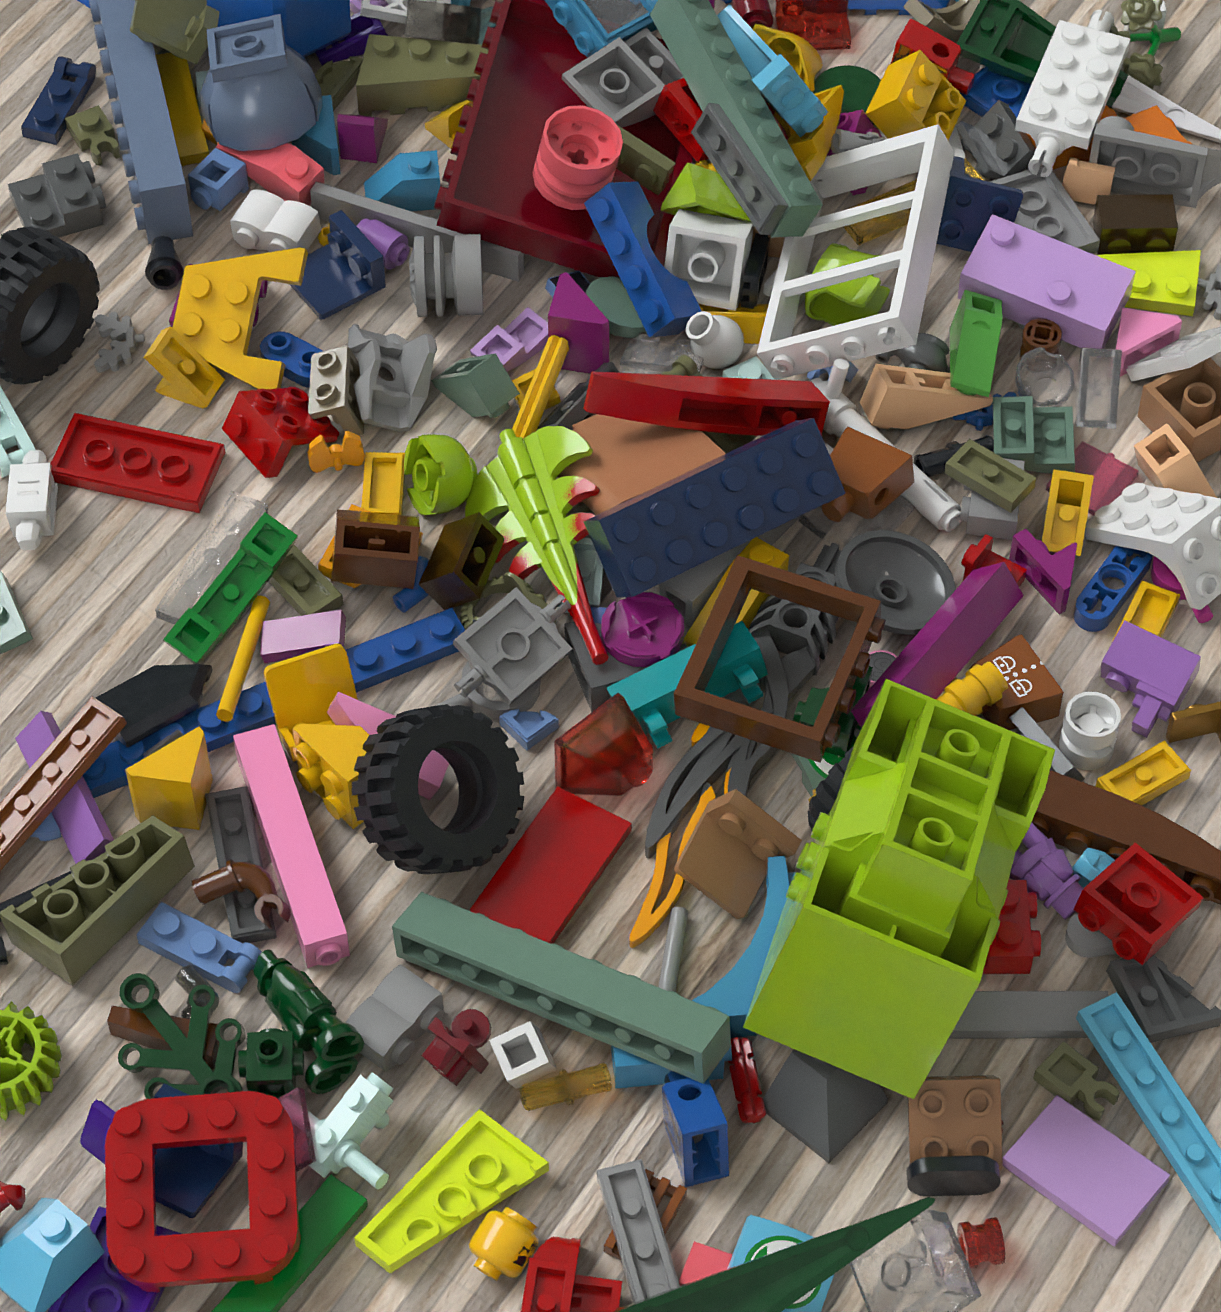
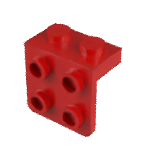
[222,387,340,478]

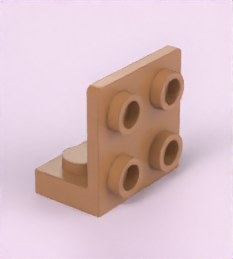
[674,789,802,919]
[903,1075,1003,1171]

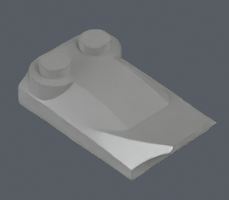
[1089,116,1221,208]

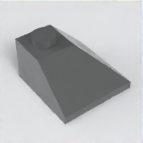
[763,1049,888,1163]

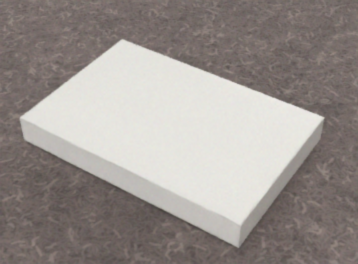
[1126,327,1221,382]

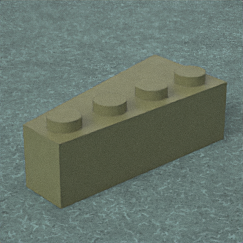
[356,34,488,117]
[0,816,195,985]

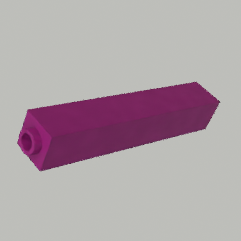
[851,562,1024,728]

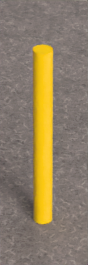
[216,595,270,722]

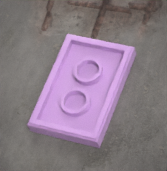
[1002,1095,1170,1247]

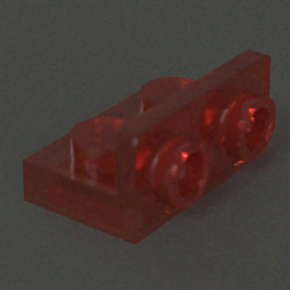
[774,0,851,50]

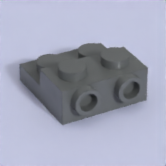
[8,153,106,238]

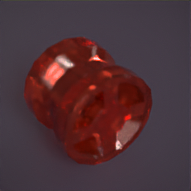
[957,1217,1005,1270]

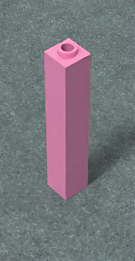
[233,724,350,968]

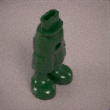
[253,949,364,1094]

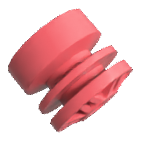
[533,106,623,210]

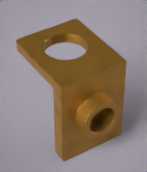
[1166,701,1221,743]

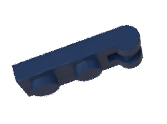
[21,56,96,145]

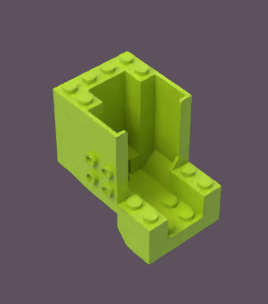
[743,679,1055,1099]

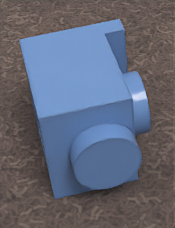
[188,148,249,211]

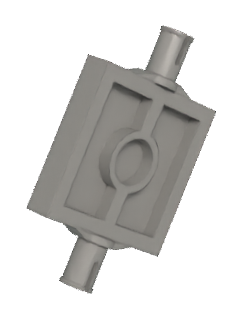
[453,587,573,706]

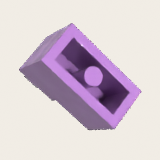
[1100,620,1201,738]

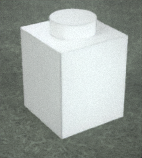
[489,1021,558,1089]

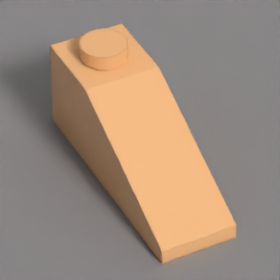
[860,364,993,429]

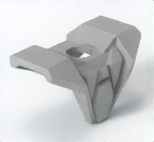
[348,324,437,432]

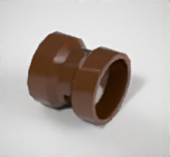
[1019,318,1062,373]

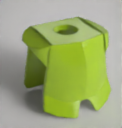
[805,243,890,326]

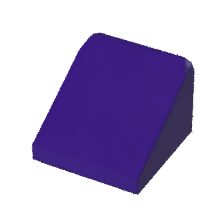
[80,1099,116,1164]

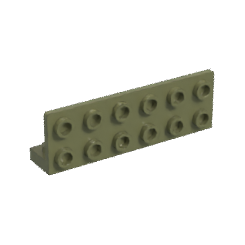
[130,0,220,64]

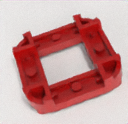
[105,1091,301,1292]

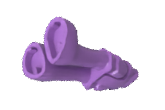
[1009,822,1083,920]

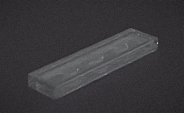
[155,491,268,625]

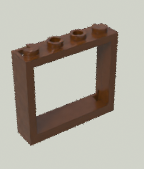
[674,555,886,763]

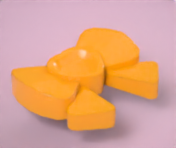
[307,431,365,473]

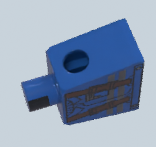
[662,1071,729,1187]

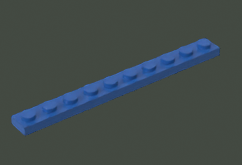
[82,608,465,798]

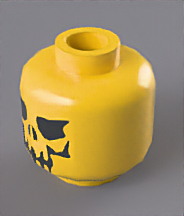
[469,1207,539,1281]

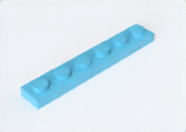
[1076,992,1221,1241]

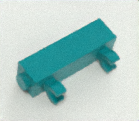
[606,621,768,749]

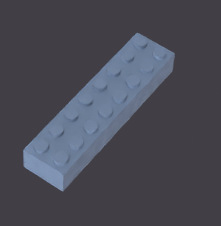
[89,0,193,244]

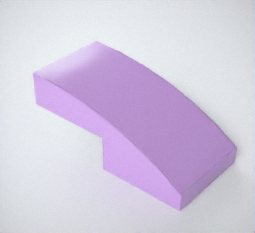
[470,307,548,372]

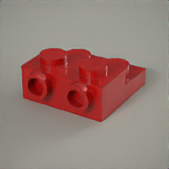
[1073,843,1204,965]
[983,880,1041,974]

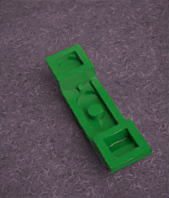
[163,512,298,664]

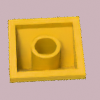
[125,726,213,830]

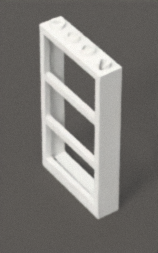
[757,125,955,380]

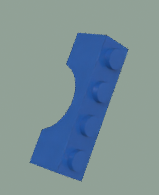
[584,181,702,338]

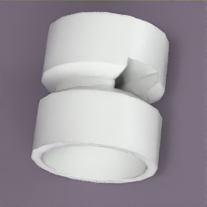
[1059,692,1121,770]

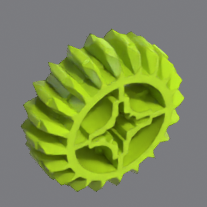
[0,1001,62,1121]

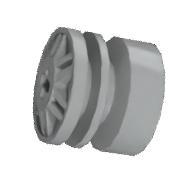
[409,234,483,317]

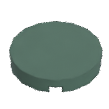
[585,276,647,338]

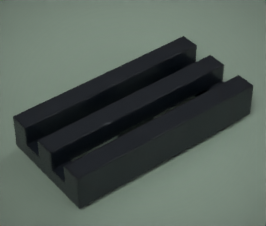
[741,233,770,309]

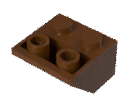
[331,509,420,589]

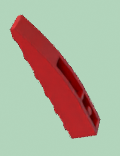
[584,371,830,436]

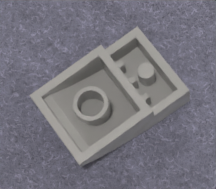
[562,28,684,128]

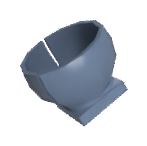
[200,14,323,151]

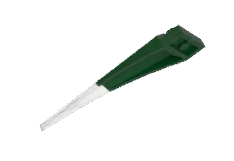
[956,0,1221,143]

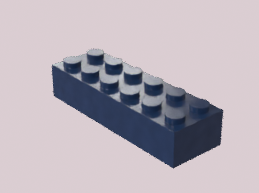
[583,418,846,597]

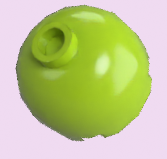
[404,434,477,515]

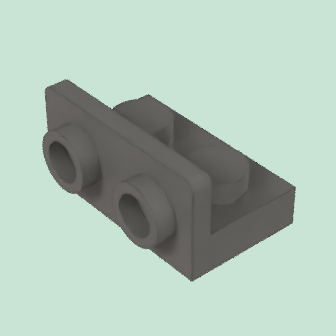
[956,100,1036,181]

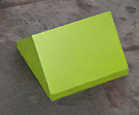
[661,162,755,227]

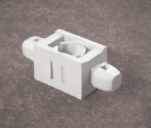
[5,450,58,550]

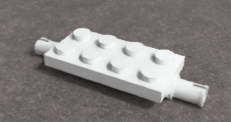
[1015,10,1131,177]

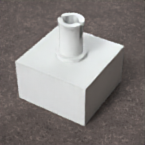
[664,209,754,311]

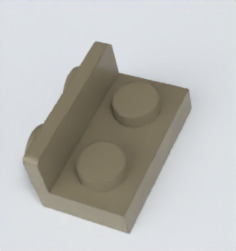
[308,345,364,435]

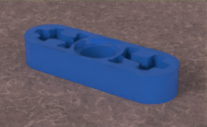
[1074,546,1153,632]

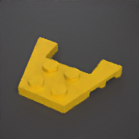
[172,247,308,389]

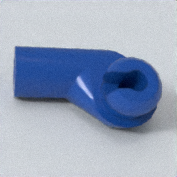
[393,556,429,613]

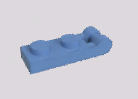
[136,902,262,993]

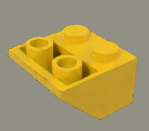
[865,50,966,141]
[293,723,369,829]

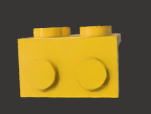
[263,644,358,762]

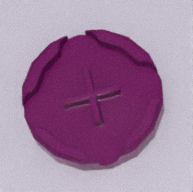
[601,592,684,667]

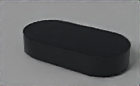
[906,1156,1001,1196]

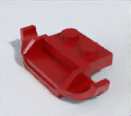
[521,1237,623,1312]

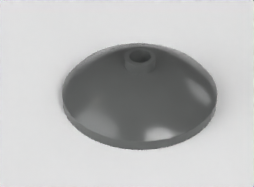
[835,530,956,635]

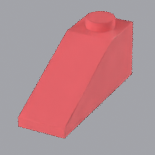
[215,143,324,206]

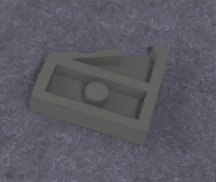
[1106,955,1221,1043]

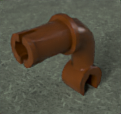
[192,859,291,930]

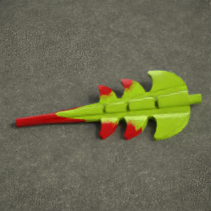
[465,426,609,665]

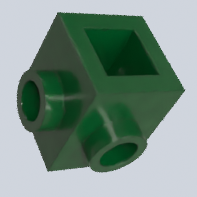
[238,1028,305,1102]

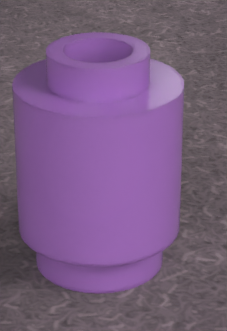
[357,218,410,269]

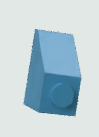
[292,95,341,175]
[364,150,440,211]

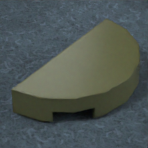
[315,56,363,111]

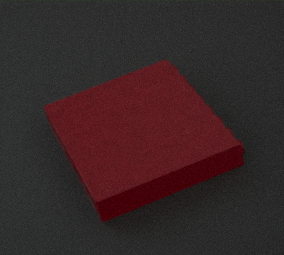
[434,0,703,278]

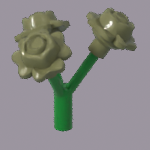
[1109,0,1181,89]

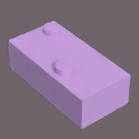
[958,214,1136,356]

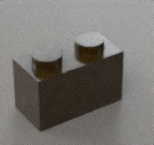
[1093,194,1178,255]
[418,512,505,610]

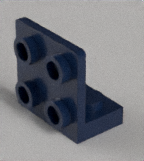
[936,156,1024,252]
[290,210,386,320]
[154,1083,243,1218]

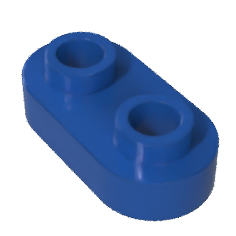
[260,331,323,388]

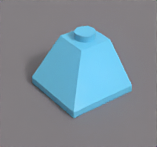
[0,1198,105,1312]

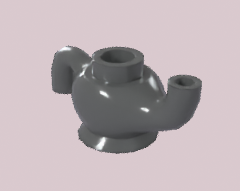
[875,333,950,373]

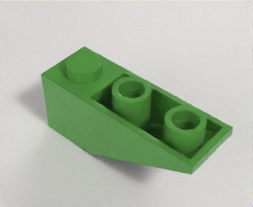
[949,290,1003,397]

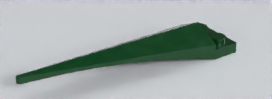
[613,1197,936,1312]

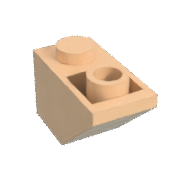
[1134,423,1217,498]

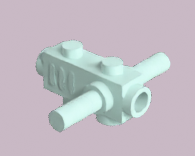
[282,1072,394,1189]

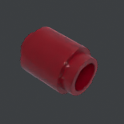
[732,0,774,29]

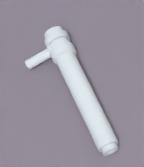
[811,358,961,532]

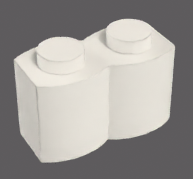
[230,190,321,252]

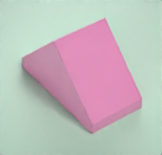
[1111,308,1182,379]

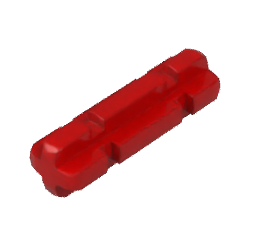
[728,1037,766,1123]

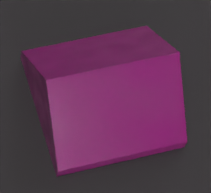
[548,272,609,374]

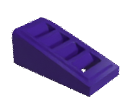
[315,12,388,66]

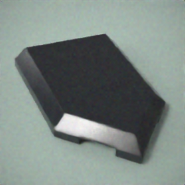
[85,664,213,747]

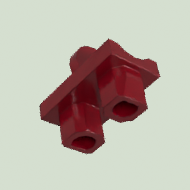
[421,1009,491,1086]

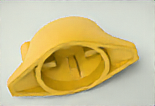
[753,24,823,92]

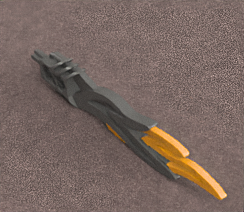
[629,543,842,948]

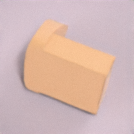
[1062,157,1116,205]

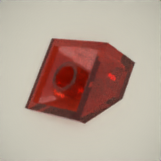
[554,693,653,796]

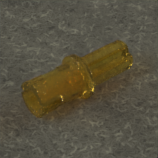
[519,1062,612,1111]

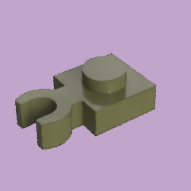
[65,105,120,166]
[1033,1041,1119,1121]

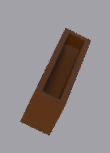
[107,1006,220,1070]

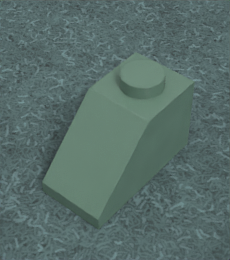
[431,353,520,419]

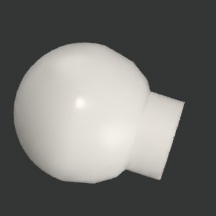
[686,311,744,369]

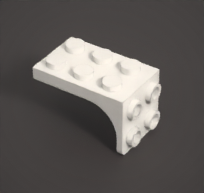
[1085,483,1221,610]

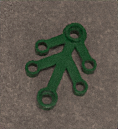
[118,973,246,1099]

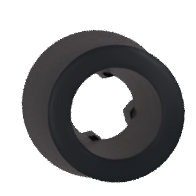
[145,236,184,290]

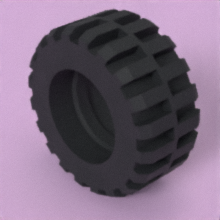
[0,226,100,385]
[352,704,524,874]

